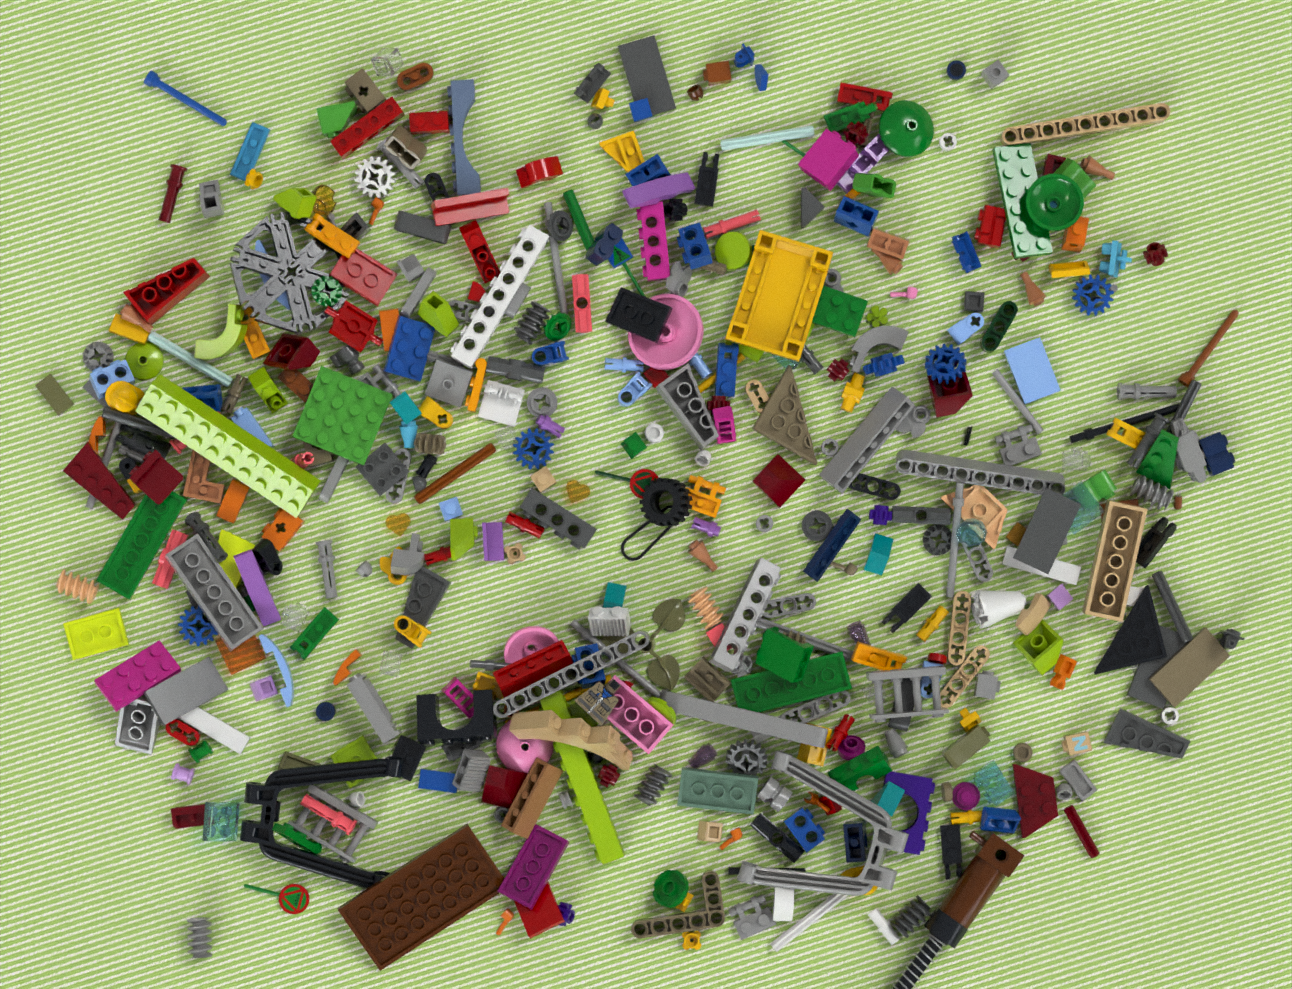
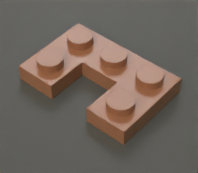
[183,450,225,504]

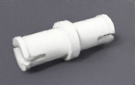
[868,908,901,946]

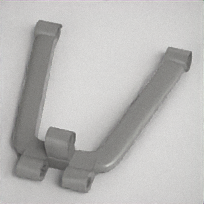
[737,750,909,896]

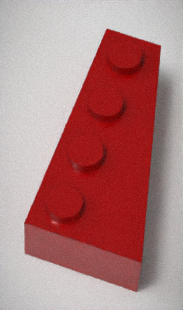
[123,258,210,325]

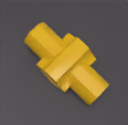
[840,373,865,413]

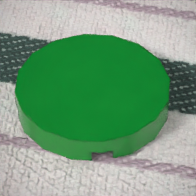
[653,870,689,908]

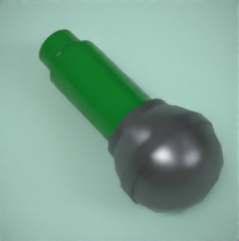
[237,584,256,612]

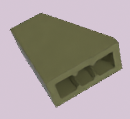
[940,725,990,769]

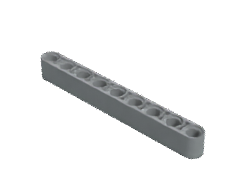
[896,450,1065,495]
[493,630,650,718]
[660,690,828,748]

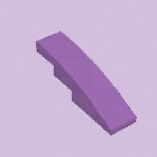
[837,134,890,193]
[622,172,696,208]
[234,549,281,627]

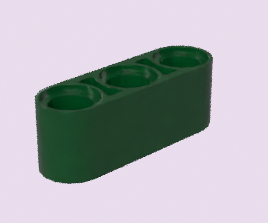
[980,301,1018,353]

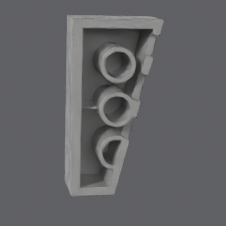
[656,363,719,450]

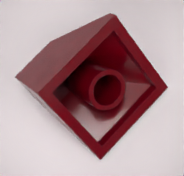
[263,333,321,370]
[927,372,973,418]
[752,454,806,508]
[481,764,528,809]

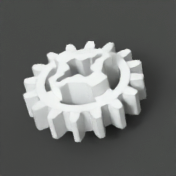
[354,156,396,198]

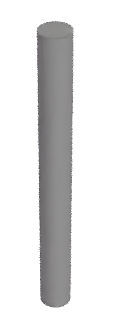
[992,369,1043,434]

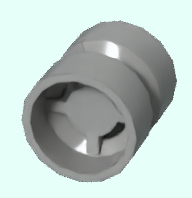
[757,777,793,812]

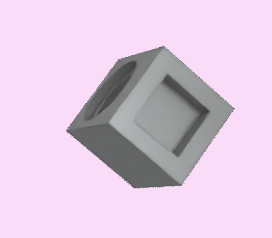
[981,59,1009,90]

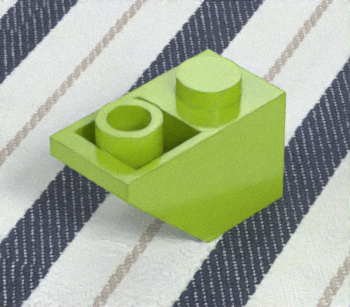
[273,188,317,219]
[417,291,459,338]
[248,366,288,414]

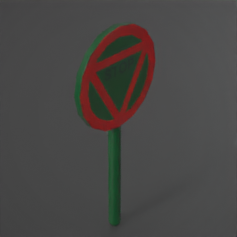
[595,469,659,499]

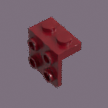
[129,450,183,505]

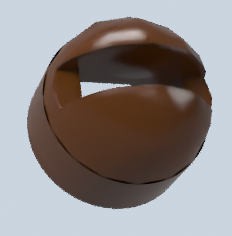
[687,84,704,101]

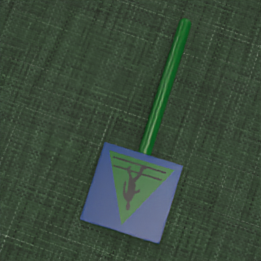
[608,238,646,297]

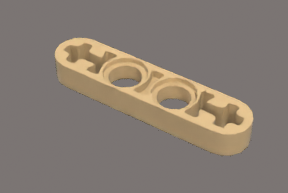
[947,591,971,665]
[940,645,990,708]

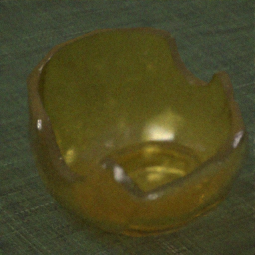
[311,185,337,216]

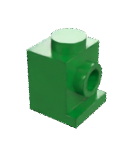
[621,432,647,459]

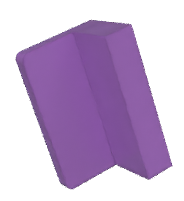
[482,522,504,561]

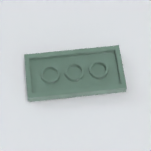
[677,767,758,815]

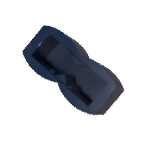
[586,223,623,266]
[1198,432,1235,476]

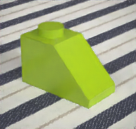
[450,518,478,561]

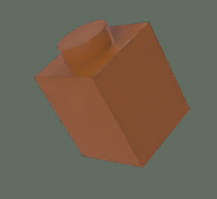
[703,61,731,86]

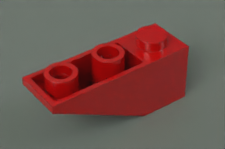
[459,220,501,283]

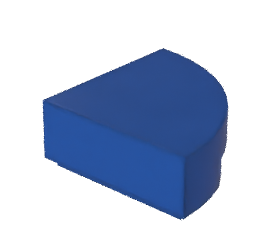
[755,64,769,91]

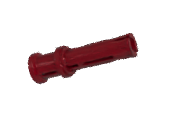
[158,164,187,223]

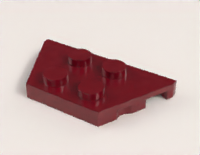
[1012,764,1058,838]

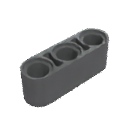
[393,211,452,244]
[888,678,921,732]

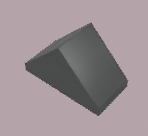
[801,188,825,228]
[341,212,371,241]

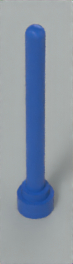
[144,70,227,126]

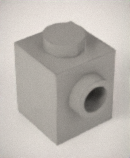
[974,670,1001,700]

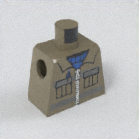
[575,678,621,726]

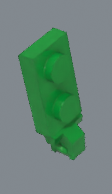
[824,101,878,132]

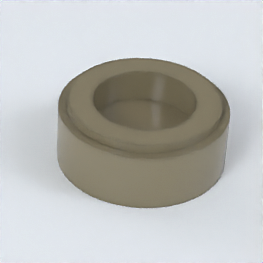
[1013,743,1033,762]
[941,782,953,802]

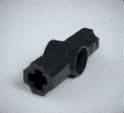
[750,813,805,863]

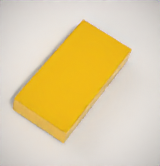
[1049,261,1090,278]
[109,313,150,345]

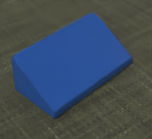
[980,807,1021,834]

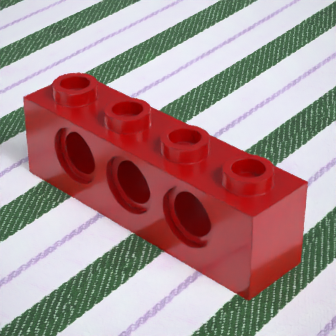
[330,97,405,160]

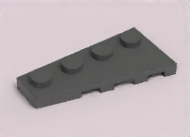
[395,566,451,649]
[1104,708,1191,759]

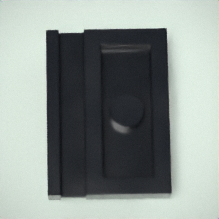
[391,735,426,782]

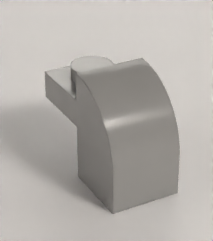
[199,180,224,218]
[391,533,425,575]

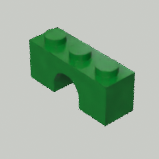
[828,746,893,791]

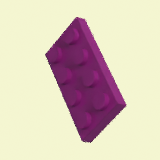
[498,824,569,910]

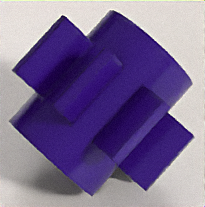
[869,505,893,525]
[558,902,575,926]

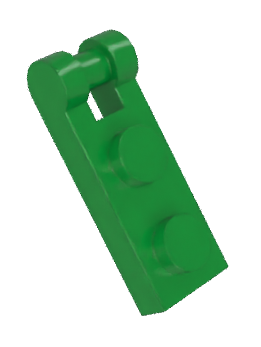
[290,607,340,660]
[272,823,322,854]

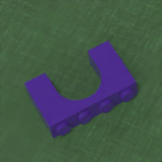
[883,771,935,855]

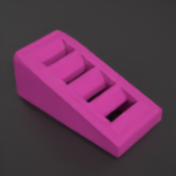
[713,406,736,444]
[442,677,474,719]

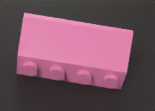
[607,675,673,754]

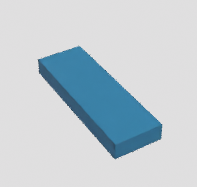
[230,122,270,181]

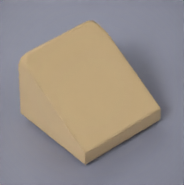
[697,820,723,842]

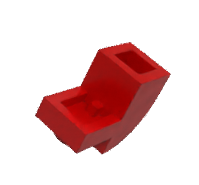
[516,156,563,188]

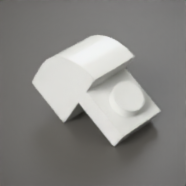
[773,887,794,922]

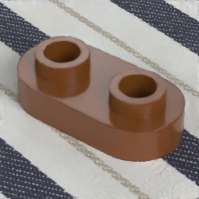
[397,63,434,91]

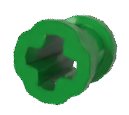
[188,739,214,764]

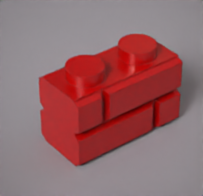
[409,111,450,135]
[974,205,1006,248]

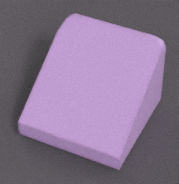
[1046,584,1073,610]
[250,676,278,701]

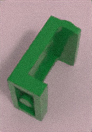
[755,626,814,683]

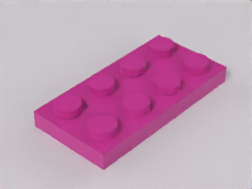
[94,640,181,712]

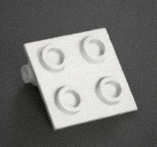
[478,380,525,427]

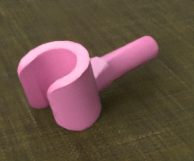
[890,287,918,299]

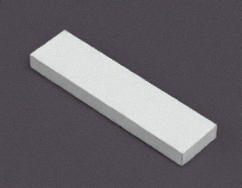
[1002,546,1081,585]
[179,707,251,754]

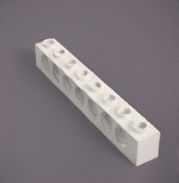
[450,224,549,370]

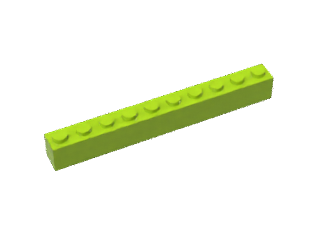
[532,677,625,865]

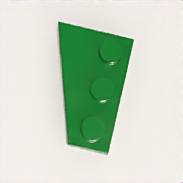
[1136,429,1179,489]

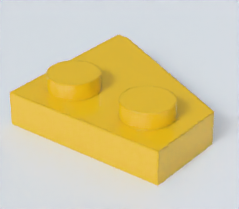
[599,130,645,173]

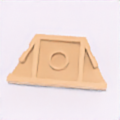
[940,485,1008,550]

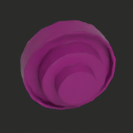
[837,735,866,761]
[952,782,980,810]

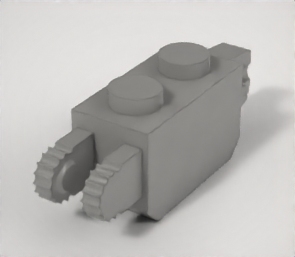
[1170,418,1207,483]

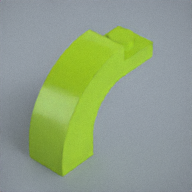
[194,304,248,359]

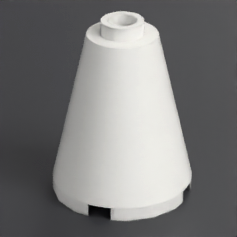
[971,590,1026,629]

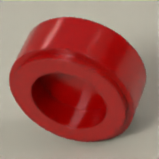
[927,653,947,665]

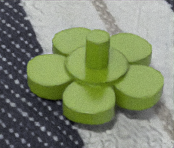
[867,306,888,328]

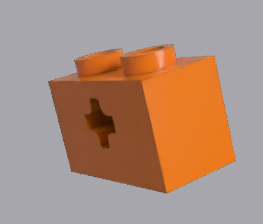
[261,508,305,552]

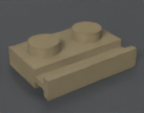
[684,656,731,702]

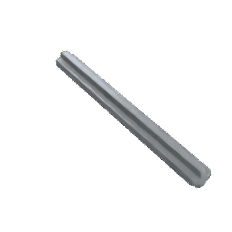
[755,618,856,663]

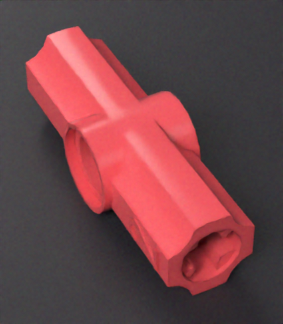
[572,274,592,333]
[152,529,188,589]

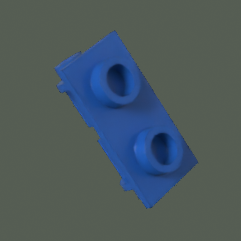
[734,43,755,68]
[951,231,982,273]

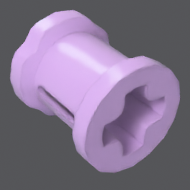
[171,763,195,785]

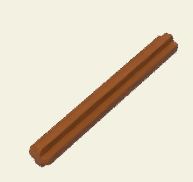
[414,443,496,504]

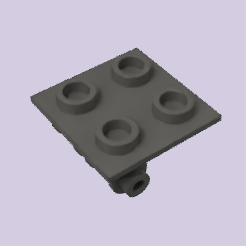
[356,443,409,496]

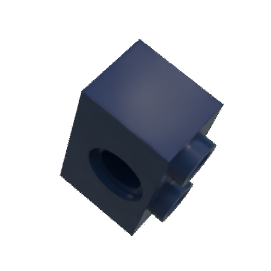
[843,820,868,863]

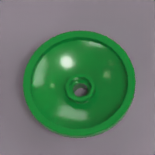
[879,100,934,157]
[1026,174,1084,231]

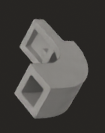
[849,326,909,373]

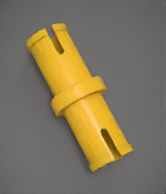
[916,605,949,642]
[950,809,982,825]

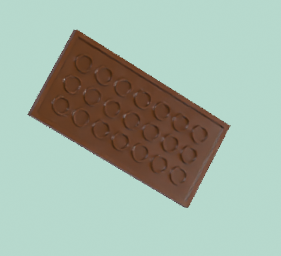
[338,823,504,971]

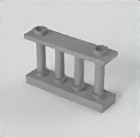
[866,665,949,723]
[287,785,378,864]

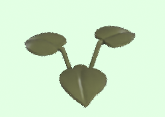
[600,599,685,690]

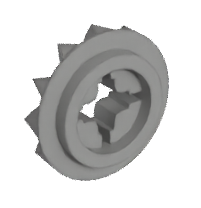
[83,342,114,371]
[527,387,557,417]

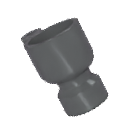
[330,345,365,375]

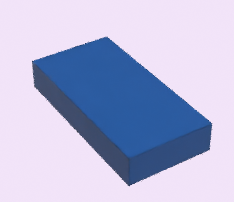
[418,769,457,793]

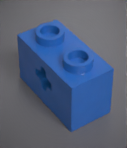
[834,196,879,237]

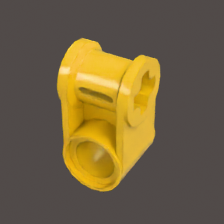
[418,396,453,429]
[394,615,432,648]

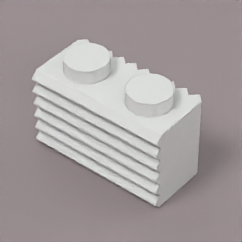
[588,606,631,636]

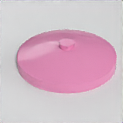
[628,294,704,370]

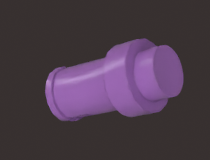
[535,414,565,438]
[691,517,721,537]

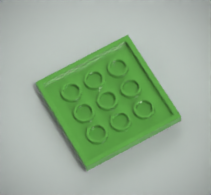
[292,366,393,466]

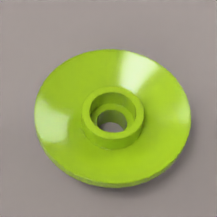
[125,342,164,380]

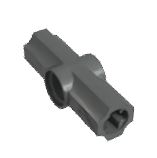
[486,356,545,384]
[892,506,951,525]

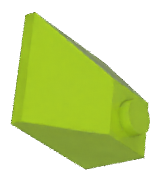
[1013,619,1064,676]

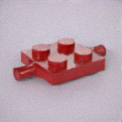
[324,301,383,353]

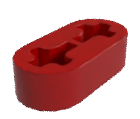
[166,719,200,746]

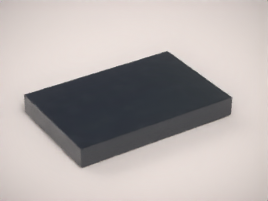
[605,287,673,343]

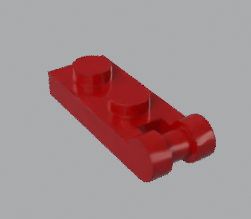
[837,82,893,112]

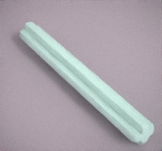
[720,125,815,151]
[148,331,233,387]

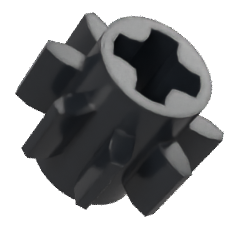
[664,198,688,221]

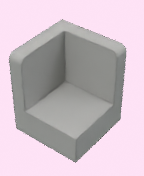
[397,254,425,283]

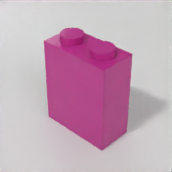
[798,129,859,191]

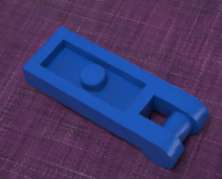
[714,343,739,397]

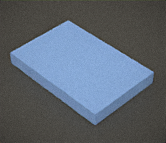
[1004,337,1061,404]

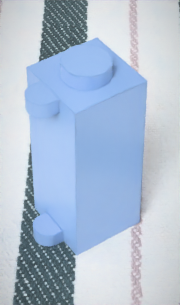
[231,407,274,448]

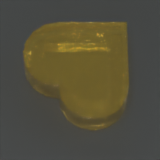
[566,480,590,504]
[385,513,411,537]

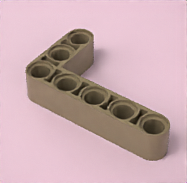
[631,870,725,938]

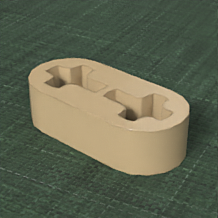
[745,380,769,414]

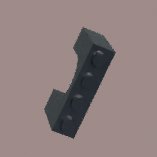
[416,689,497,747]

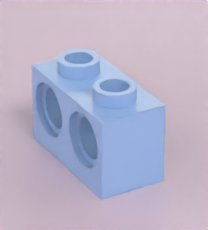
[89,360,135,399]

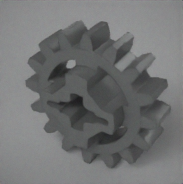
[726,739,768,776]

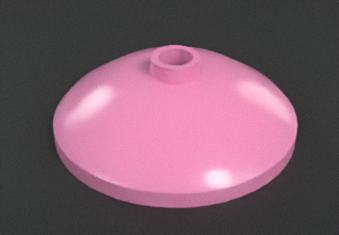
[504,626,559,663]
[496,719,554,773]

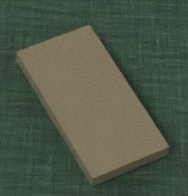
[1148,627,1230,708]

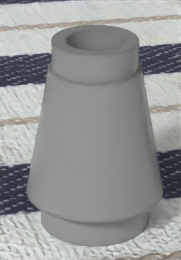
[884,729,908,759]

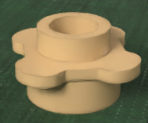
[504,543,526,564]

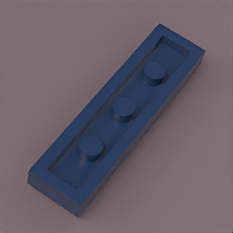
[803,509,861,582]

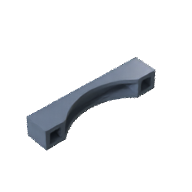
[447,79,481,196]

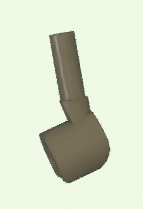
[830,561,858,575]

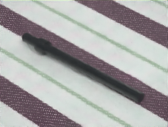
[1069,403,1179,443]

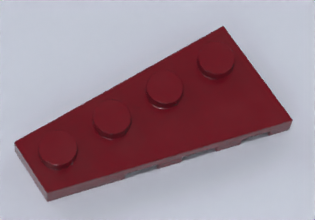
[63,442,135,520]

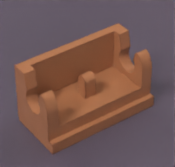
[867,227,909,259]

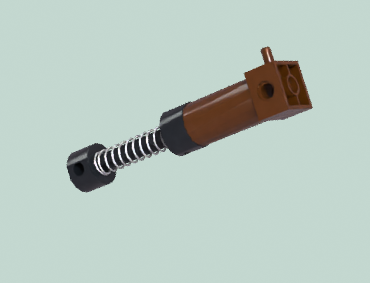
[892,831,1024,989]

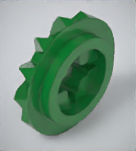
[311,276,342,307]
[543,311,572,341]

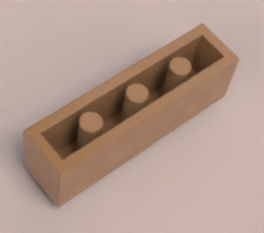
[501,757,563,839]

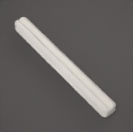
[771,893,848,952]

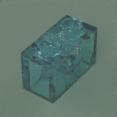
[973,760,1015,806]

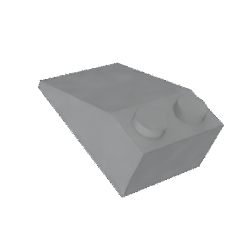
[115,695,160,755]

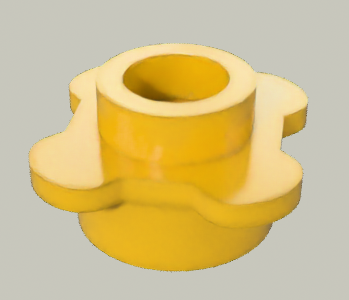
[245,168,263,190]
[682,930,701,950]

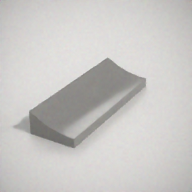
[165,533,264,652]

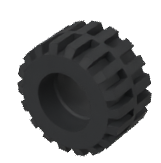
[640,478,693,527]

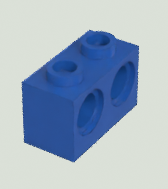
[625,154,671,186]
[676,222,713,270]
[182,384,223,411]
[571,643,606,689]
[783,807,825,853]

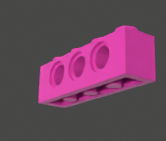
[636,201,670,282]

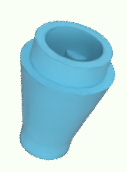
[399,420,418,448]

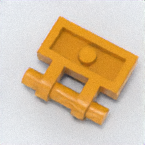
[685,475,726,518]

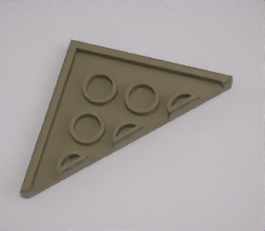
[752,365,817,465]

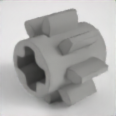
[731,652,752,677]

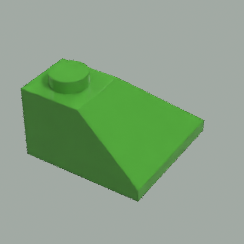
[316,101,358,138]

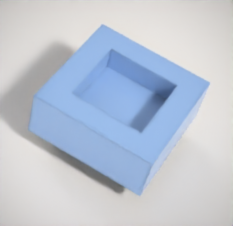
[439,497,463,521]

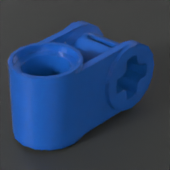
[532,341,570,366]

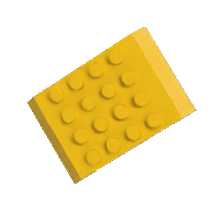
[725,230,833,362]

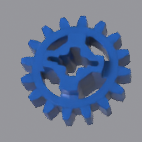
[1072,274,1114,316]
[925,343,967,384]
[863,353,905,377]
[512,428,554,469]
[178,605,218,646]

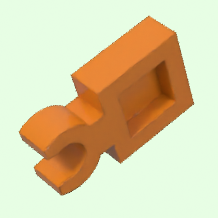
[1050,654,1077,690]

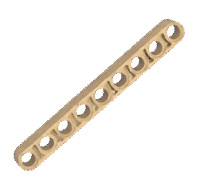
[1000,103,1170,146]

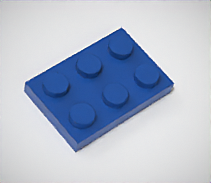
[383,316,435,382]

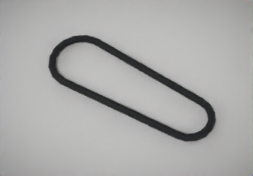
[621,505,672,561]

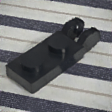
[694,152,719,207]
[115,424,171,459]
[1136,517,1177,569]
[882,583,932,633]
[940,824,962,880]

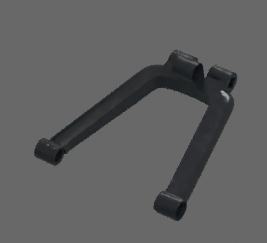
[240,757,403,889]

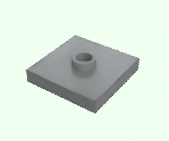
[425,358,473,408]

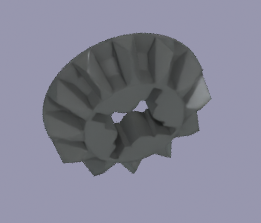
[547,210,573,241]
[802,510,832,541]
[923,525,952,555]

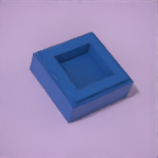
[629,98,653,122]

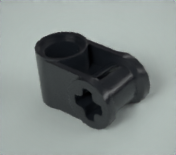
[252,538,283,575]

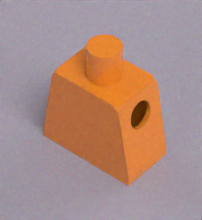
[1061,216,1089,253]

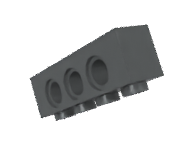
[520,488,597,550]

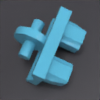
[1099,240,1132,278]

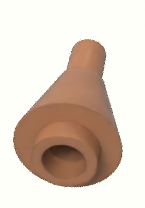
[1080,155,1115,180]
[871,249,903,275]
[1020,272,1046,306]
[120,304,154,333]
[688,540,718,572]

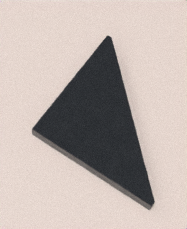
[1094,585,1167,675]

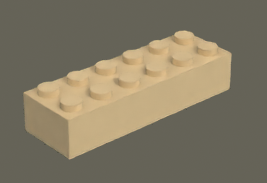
[1082,500,1148,622]

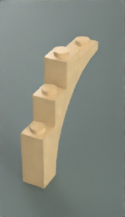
[509,710,633,770]

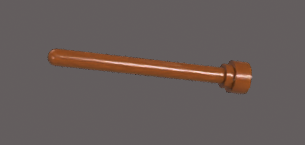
[1178,310,1239,388]

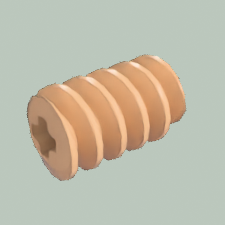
[56,569,100,604]
[688,586,724,630]

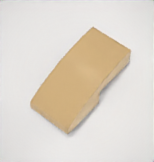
[1015,593,1051,635]

